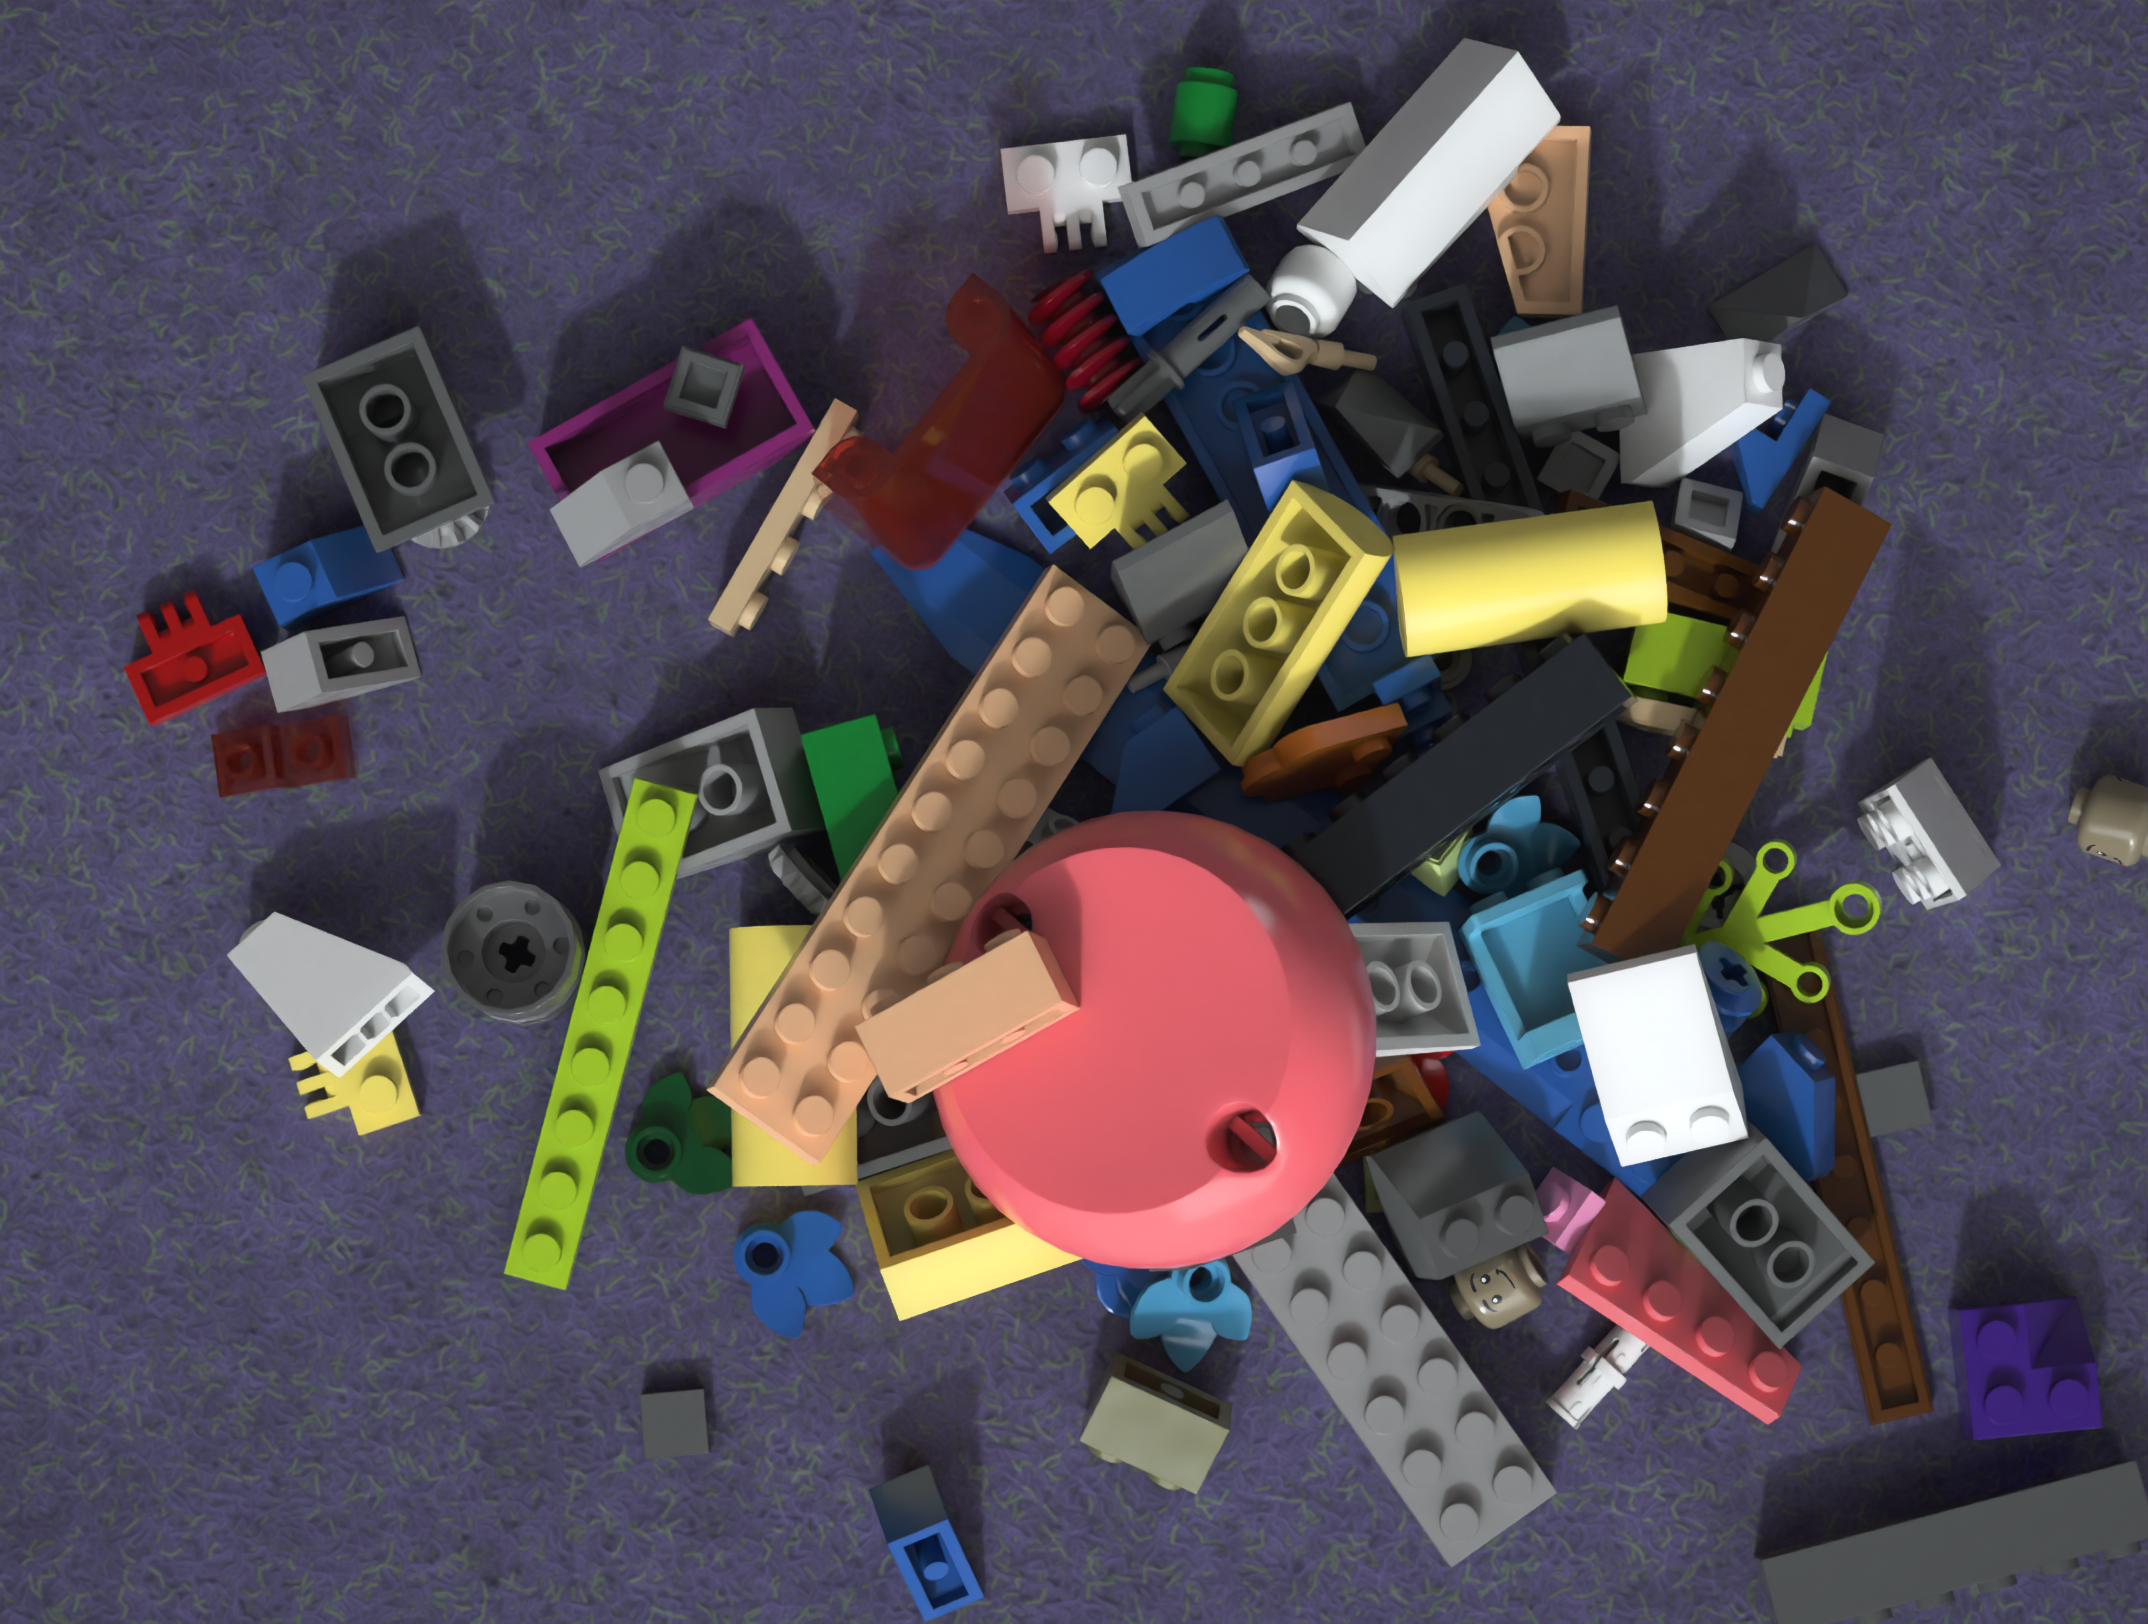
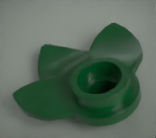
[625,1072,732,1195]

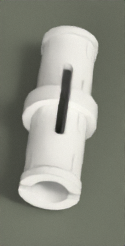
[1545,1325,1649,1430]

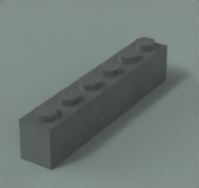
[1753,1457,2148,1624]

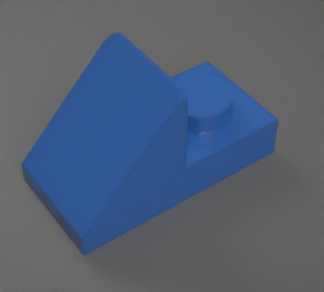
[1730,388,1831,516]

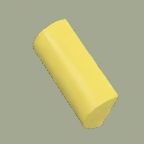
[1163,480,1394,767]
[1392,501,1667,657]
[729,925,858,1187]

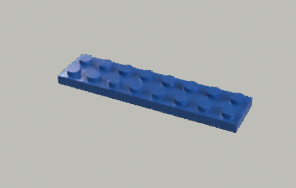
[1095,240,1452,716]

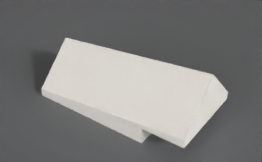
[1296,38,1561,308]
[1348,922,1481,1057]

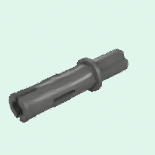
[1107,273,1270,424]

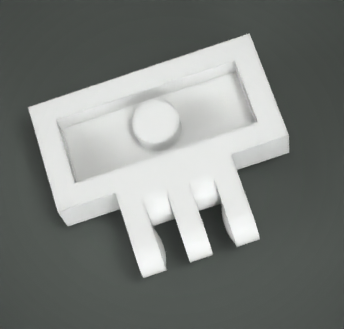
[1000,134,1132,254]

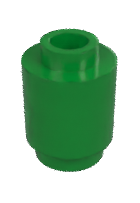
[1168,67,1239,162]

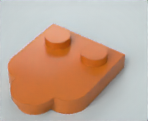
[1240,702,1408,802]

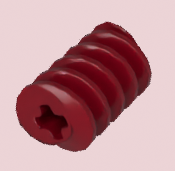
[1027,268,1144,414]

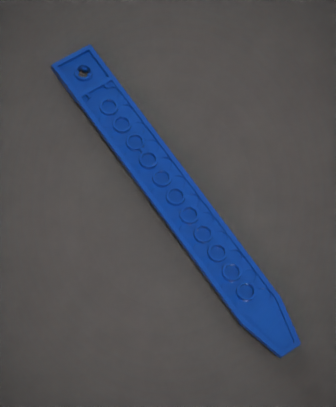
[871,504,1688,1202]

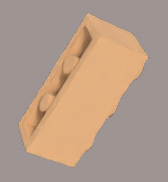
[855,929,1081,1103]

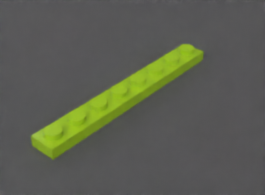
[504,777,699,1290]

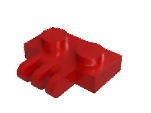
[124,588,267,727]

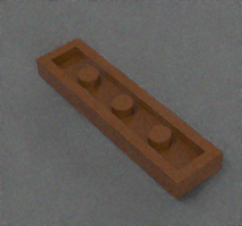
[1554,489,1759,627]

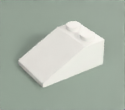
[1567,944,1749,1167]

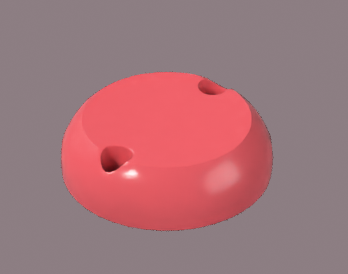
[933,810,1376,1269]

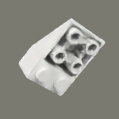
[1857,758,2001,910]

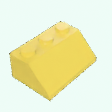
[856,1149,1083,1321]

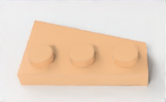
[1488,126,1592,319]

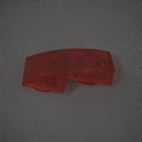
[211,715,356,798]

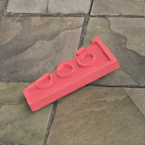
[1557,1177,1802,1425]

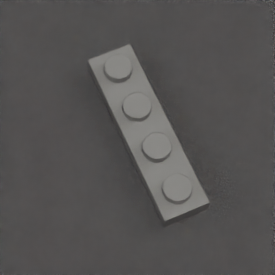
[1118,102,1366,248]

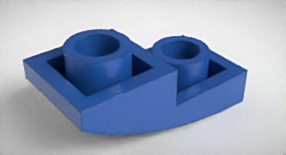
[1100,215,1250,336]
[1372,654,1453,752]

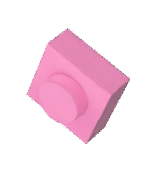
[1535,1167,1606,1255]

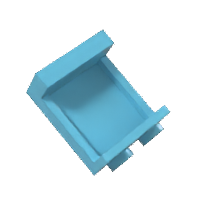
[1458,868,1608,1070]

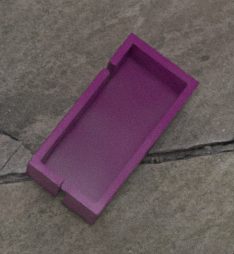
[527,317,816,563]

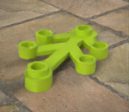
[1678,839,1882,1019]

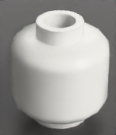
[1265,245,1357,339]

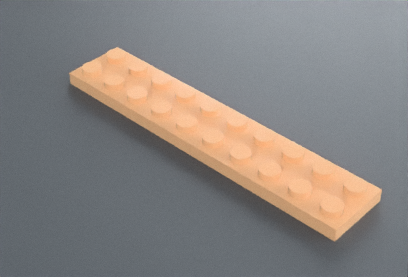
[706,564,1151,1165]

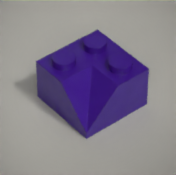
[1948,1296,2103,1440]

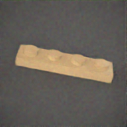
[708,398,863,638]

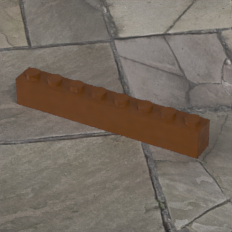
[1576,486,1892,964]

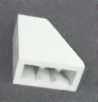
[1619,338,1785,488]
[227,912,435,1078]

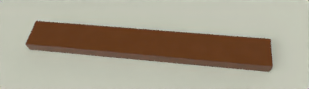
[1763,929,1934,1425]

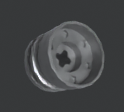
[440,880,590,1027]

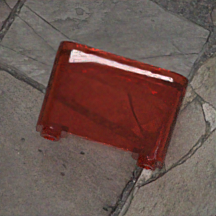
[811,273,1066,571]

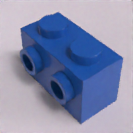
[1003,415,1119,554]

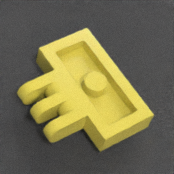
[1045,412,1190,549]
[288,1029,422,1136]

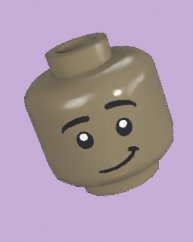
[2068,774,2148,866]
[1448,1242,1549,1329]

